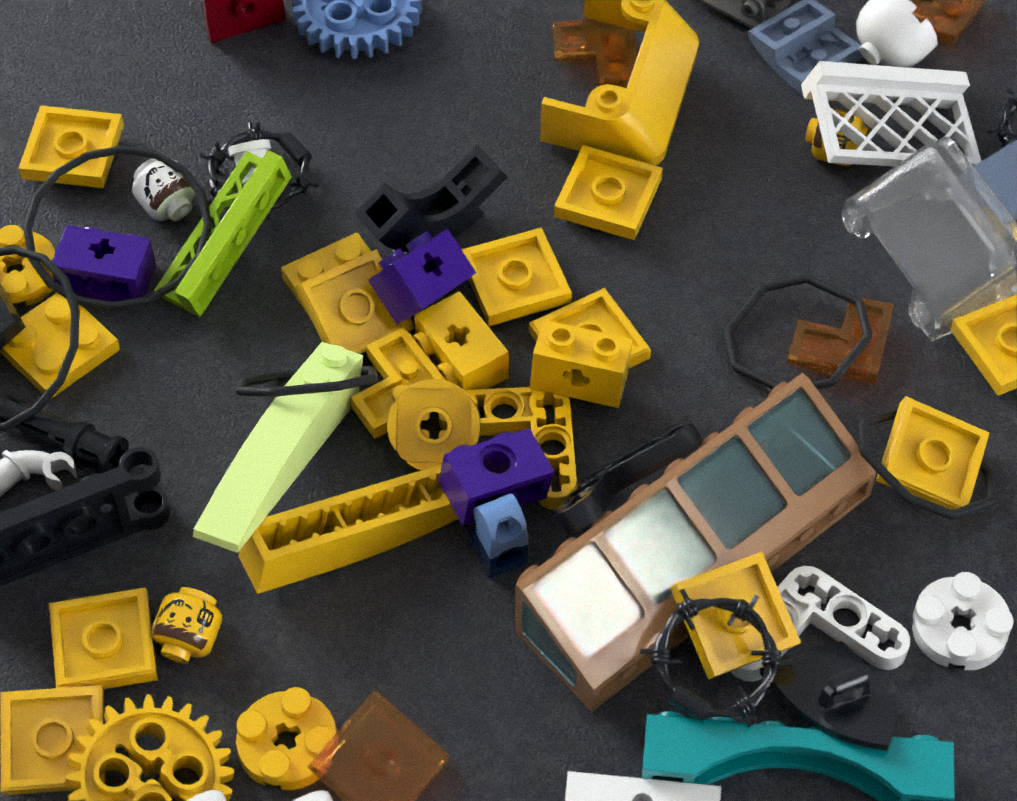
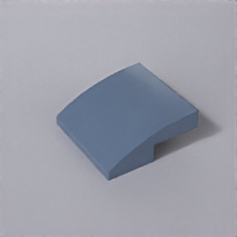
[748,0,863,94]

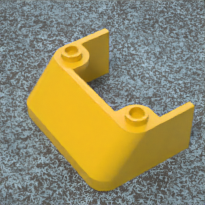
[540,0,699,166]

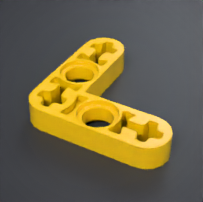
[438,387,577,510]

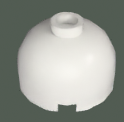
[856,0,938,68]

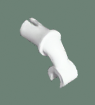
[0,450,78,497]

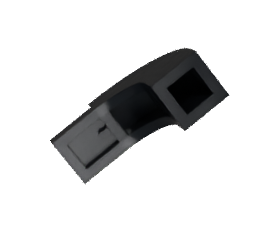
[354,144,508,252]

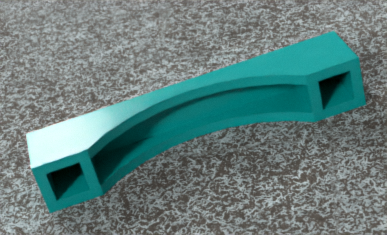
[641,711,955,801]

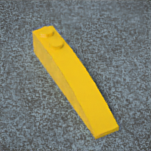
[238,464,493,594]

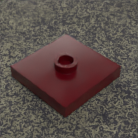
[201,0,286,43]

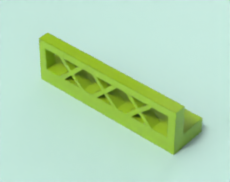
[154,150,292,317]

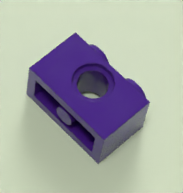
[438,428,555,526]

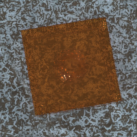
[307,690,451,801]

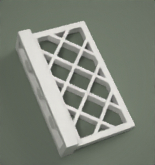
[801,61,981,170]

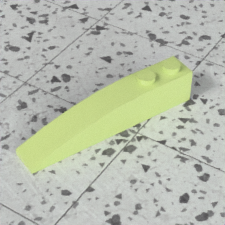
[193,342,363,553]

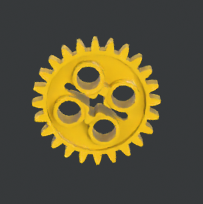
[65,695,234,801]

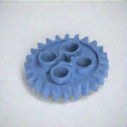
[292,0,422,59]

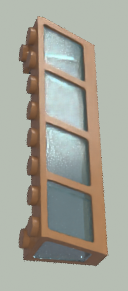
[515,373,876,712]

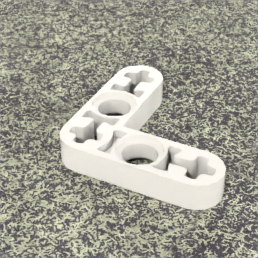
[730,566,910,682]

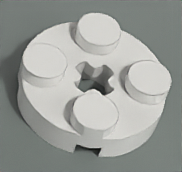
[912,572,1014,670]

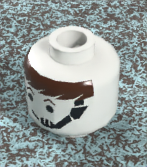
[132,158,196,221]

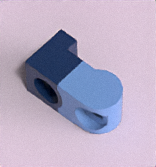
[470,493,528,578]

